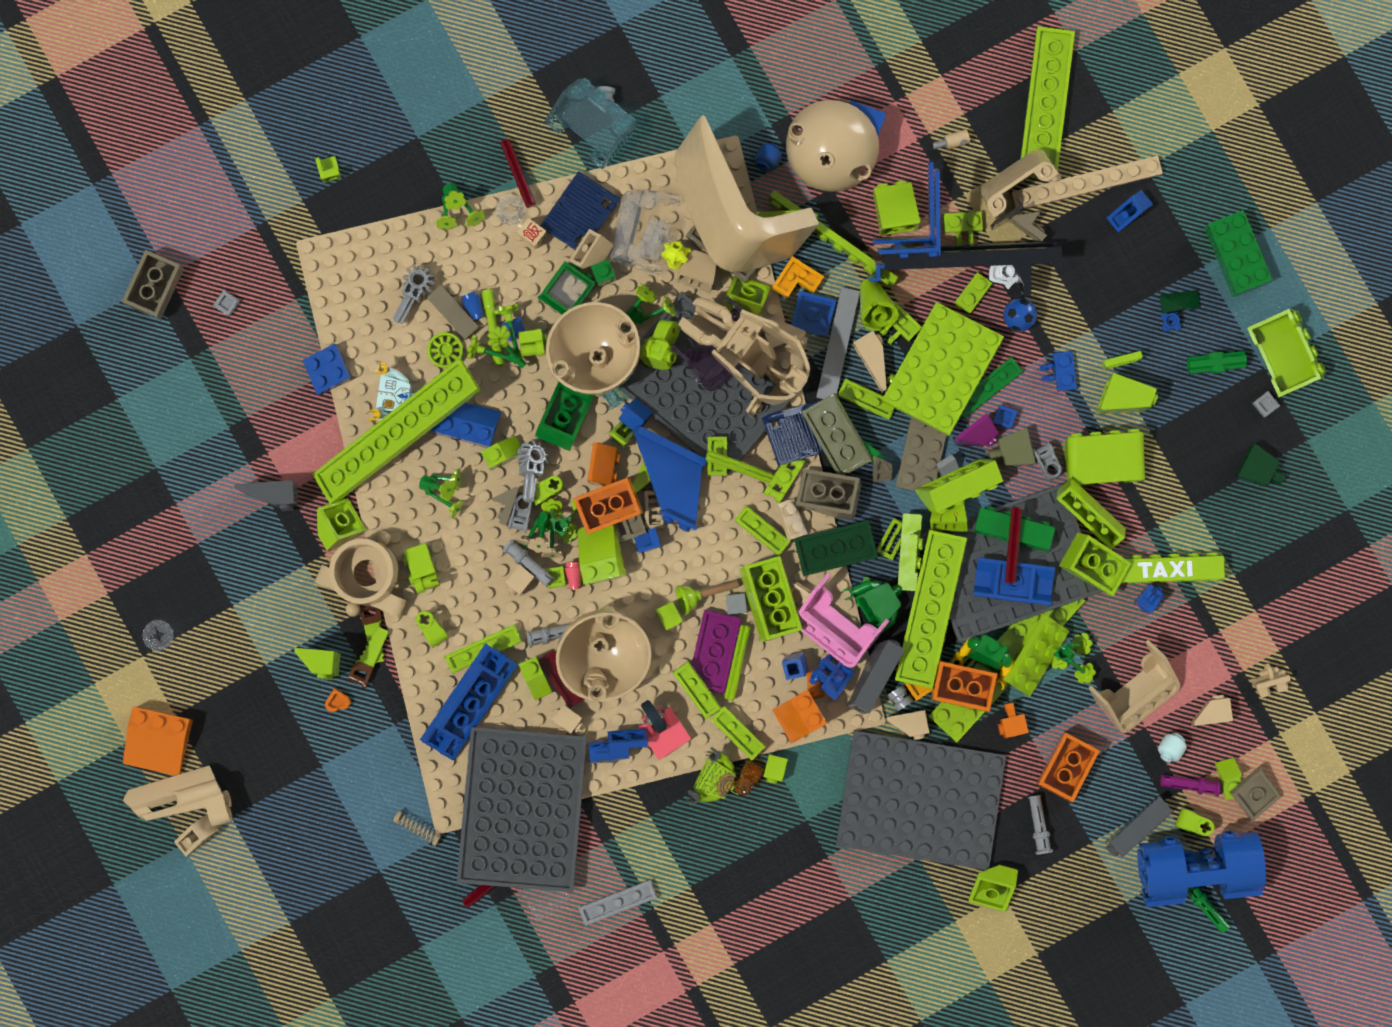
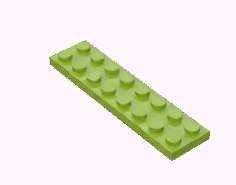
[1020,26,1075,178]
[895,530,968,689]

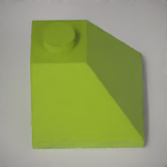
[317,498,366,551]
[968,865,1018,912]

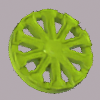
[427,332,463,368]

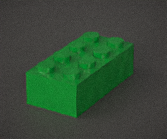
[1204,210,1272,297]

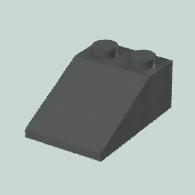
[234,480,299,511]

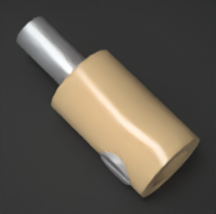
[933,129,970,149]

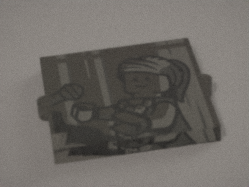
[991,205,1024,230]

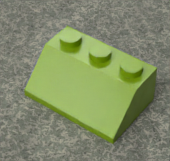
[294,648,341,680]

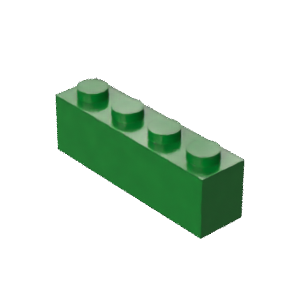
[973,506,1055,553]

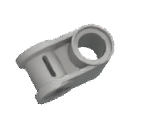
[1032,442,1061,481]
[508,495,533,533]

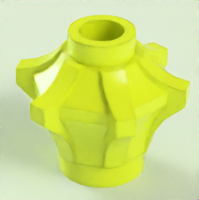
[661,241,691,269]

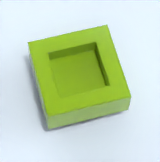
[544,566,567,589]

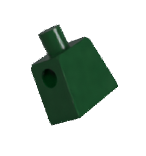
[1235,444,1285,487]

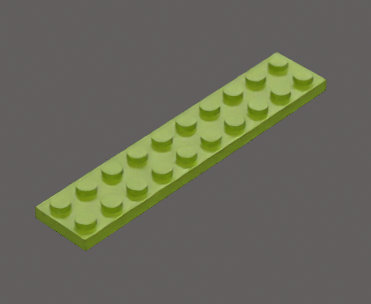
[313,359,480,504]
[928,599,1085,743]

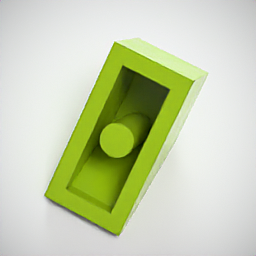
[481,436,521,471]
[518,657,552,700]

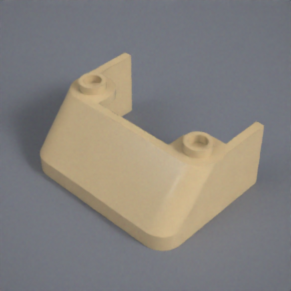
[1089,640,1180,733]

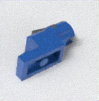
[589,728,648,763]

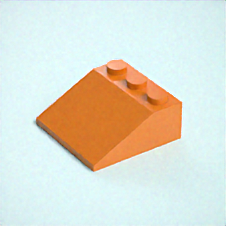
[123,707,193,776]

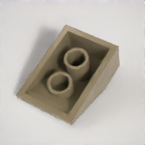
[796,469,862,521]

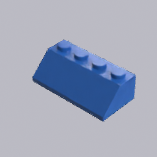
[428,402,501,448]

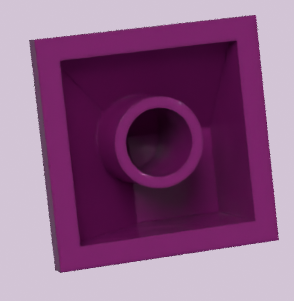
[953,413,999,447]

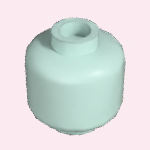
[1158,733,1187,763]

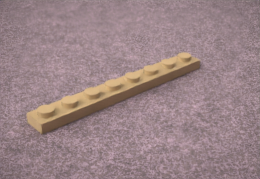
[1011,156,1163,211]

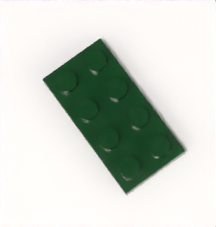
[794,520,878,577]

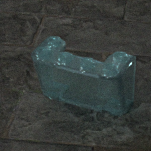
[544,78,637,170]

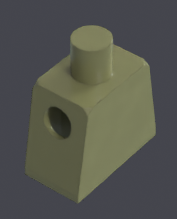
[988,428,1036,467]

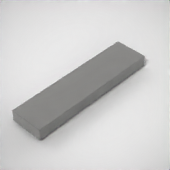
[578,879,658,926]

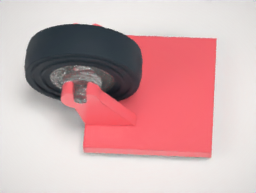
[638,700,691,760]

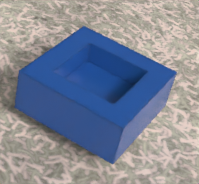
[503,317,526,342]
[993,405,1017,430]

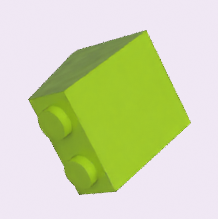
[873,181,920,236]
[1095,373,1158,415]

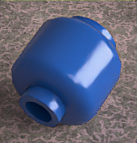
[754,143,782,172]

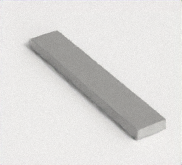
[816,287,860,400]

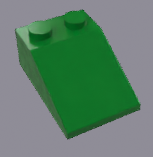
[535,381,594,451]

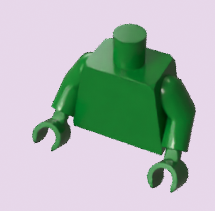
[841,581,902,640]

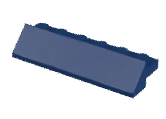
[420,643,518,760]

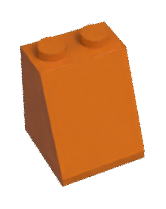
[772,690,827,744]

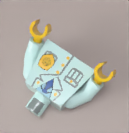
[368,362,415,421]

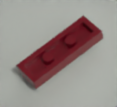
[538,650,584,709]

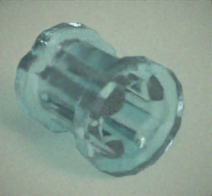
[600,390,624,410]

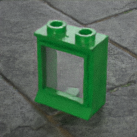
[537,261,596,315]

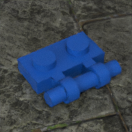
[809,654,855,700]

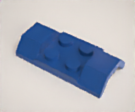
[974,558,1055,606]

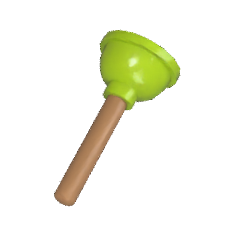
[675,580,739,615]

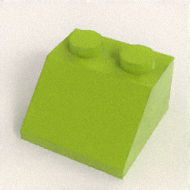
[723,276,771,319]

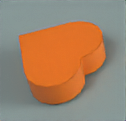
[325,688,351,712]

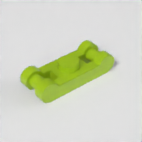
[763,459,806,503]

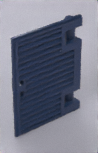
[540,171,620,250]
[762,400,824,466]

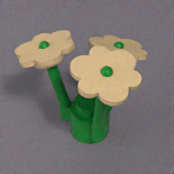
[517,512,562,558]

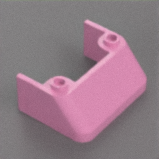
[798,573,889,668]

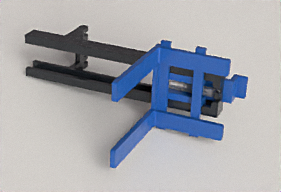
[868,160,1062,297]

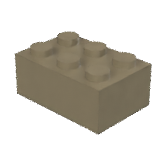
[122,250,184,321]

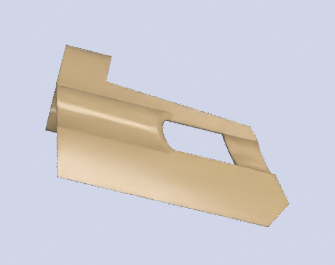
[123,765,233,827]

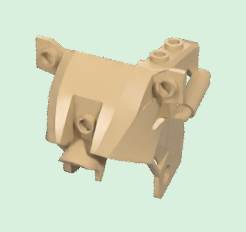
[678,297,810,418]

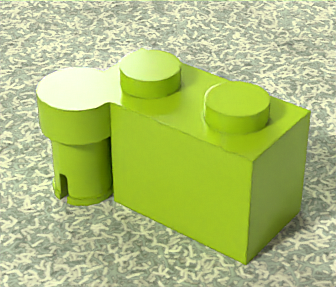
[518,329,547,357]
[402,543,440,594]

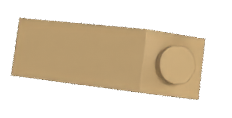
[853,331,887,393]

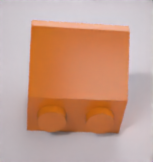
[588,442,620,486]

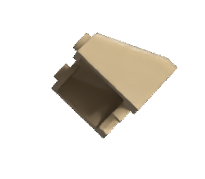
[981,149,1062,219]

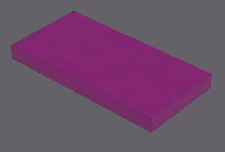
[692,610,742,694]

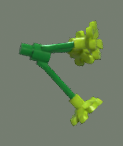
[467,304,527,369]

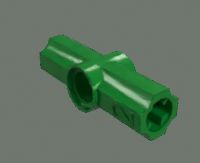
[1187,351,1247,374]

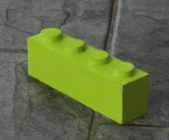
[1056,478,1126,550]

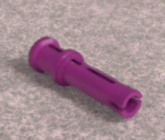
[1160,774,1221,797]

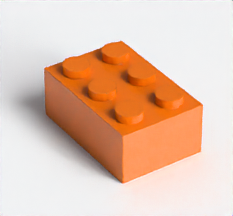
[573,476,643,534]
[930,661,997,712]
[1036,732,1100,802]

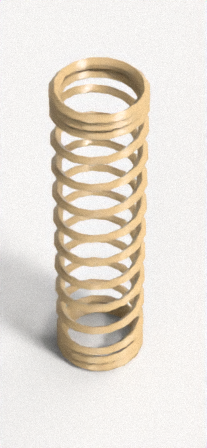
[393,811,441,846]

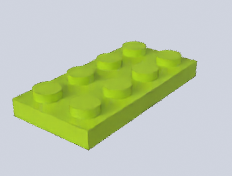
[1004,614,1069,697]

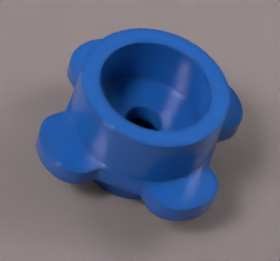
[1161,312,1181,332]

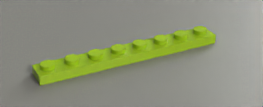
[769,190,898,287]

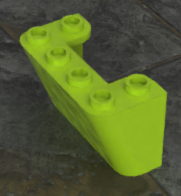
[1247,308,1326,397]
[1063,429,1145,486]

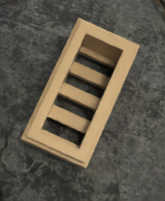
[644,488,665,529]

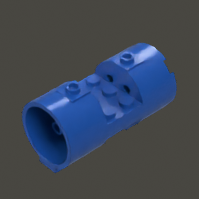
[1137,830,1266,907]

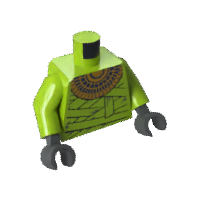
[686,747,743,804]

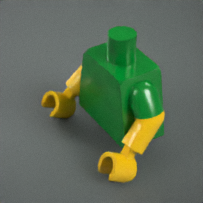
[952,635,1014,690]

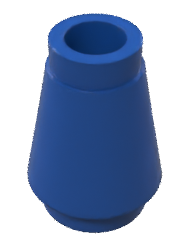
[461,291,484,320]

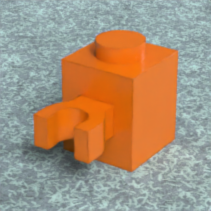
[998,703,1029,738]

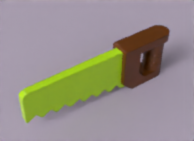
[360,605,385,663]
[348,626,388,689]

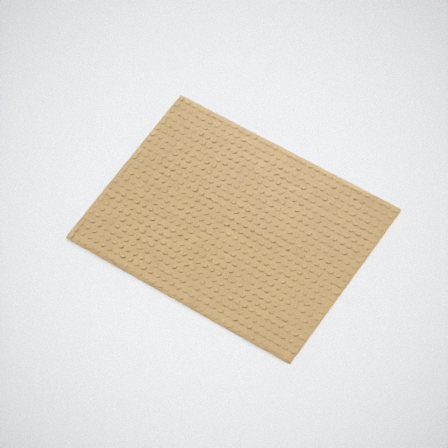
[296,136,885,834]

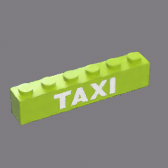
[1121,553,1225,584]

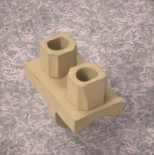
[1251,663,1291,698]

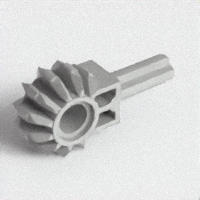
[393,264,435,324]
[516,440,549,503]

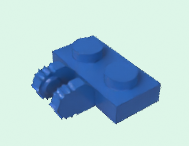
[1039,351,1077,392]

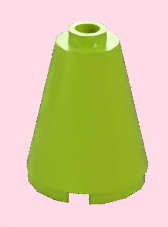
[860,279,899,331]

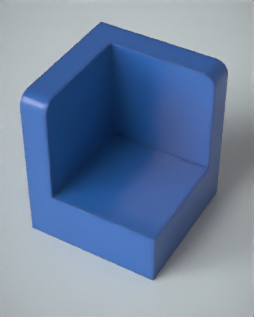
[634,528,661,554]

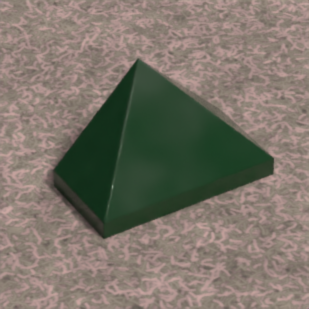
[1159,290,1200,314]

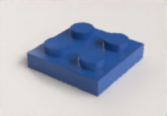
[791,291,836,338]
[302,344,352,395]

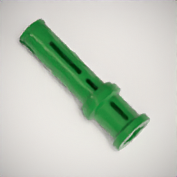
[1188,887,1230,934]

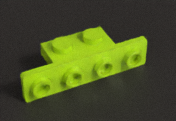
[898,513,923,591]

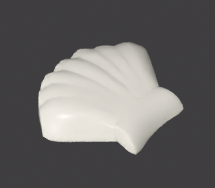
[989,265,1018,289]

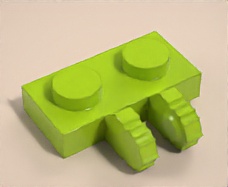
[943,211,983,245]
[879,302,922,345]

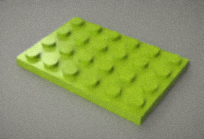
[882,302,1004,437]

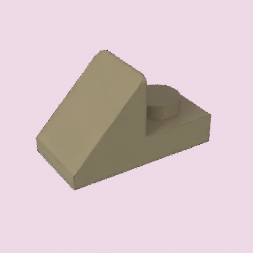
[1010,212,1047,242]
[491,487,520,526]

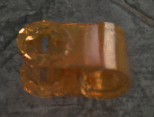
[734,759,765,795]

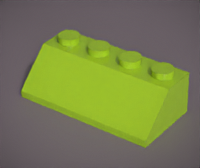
[915,458,1003,514]
[739,556,803,643]

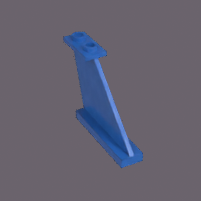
[632,426,707,532]

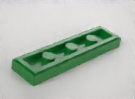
[961,357,1023,419]

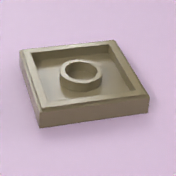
[1229,767,1282,821]

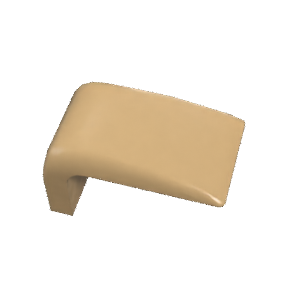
[675,115,819,272]

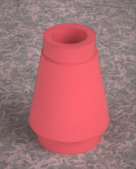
[564,561,582,589]

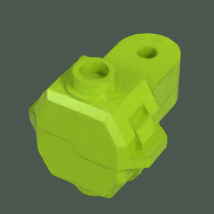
[639,319,680,370]

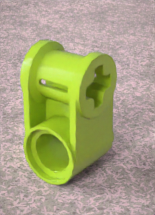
[533,476,565,507]
[416,611,449,648]
[1175,808,1215,836]

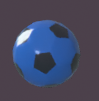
[1003,298,1037,332]

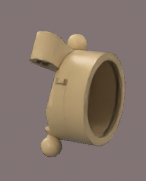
[315,530,407,618]

